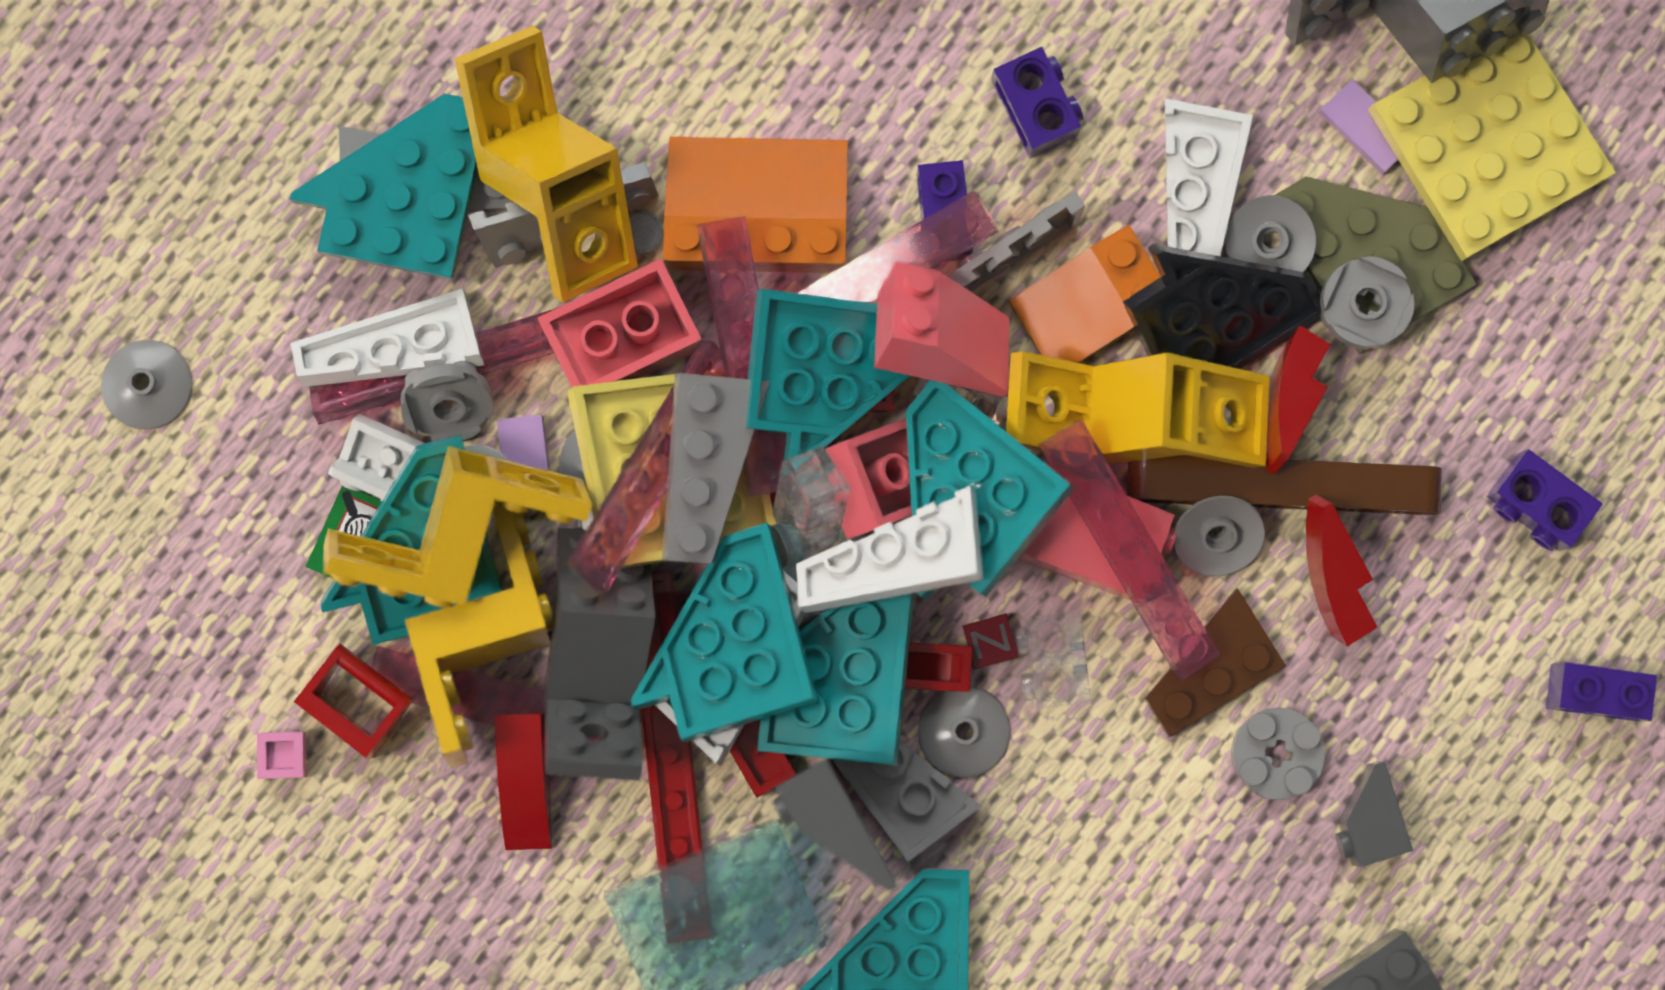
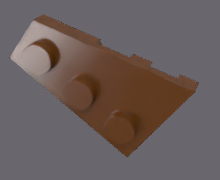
[1144,588,1286,737]

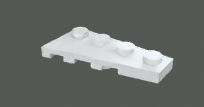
[290,288,484,387]

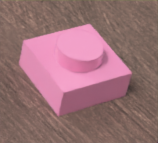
[257,732,307,779]

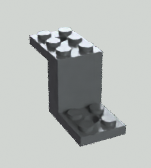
[1285,0,1550,83]
[544,527,655,781]

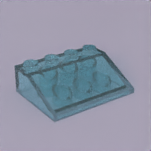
[603,818,827,990]

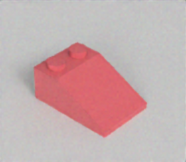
[537,259,702,388]
[874,261,1010,397]
[815,418,912,540]

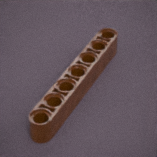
[1127,455,1442,515]

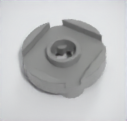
[1320,256,1415,349]
[401,361,493,442]
[1231,708,1325,800]

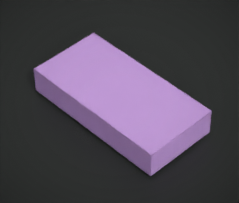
[1319,79,1398,175]
[497,414,549,471]

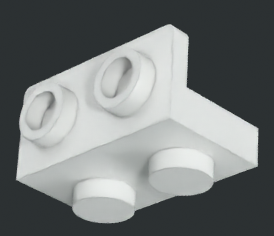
[328,414,426,502]

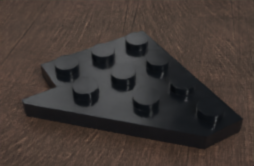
[1123,244,1321,369]

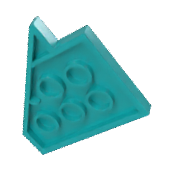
[289,93,477,280]
[746,289,910,473]

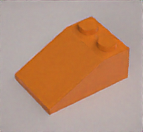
[1008,224,1161,363]

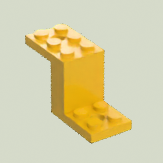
[454,26,638,303]
[1006,351,1270,468]
[324,446,592,608]
[405,500,554,768]

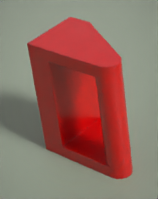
[293,644,413,758]

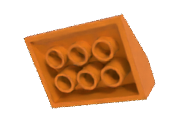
[663,136,848,274]

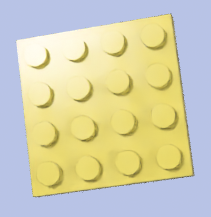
[1368,33,1616,262]
[567,366,778,571]

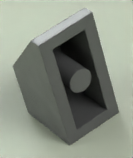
[1335,761,1413,867]

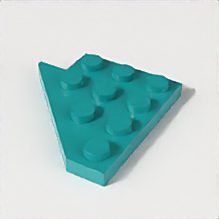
[906,380,1075,600]
[320,435,502,645]
[631,523,818,742]
[757,593,915,765]
[799,869,969,990]

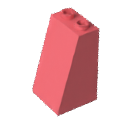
[1017,463,1177,604]

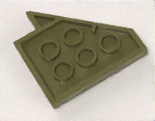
[1275,176,1477,355]

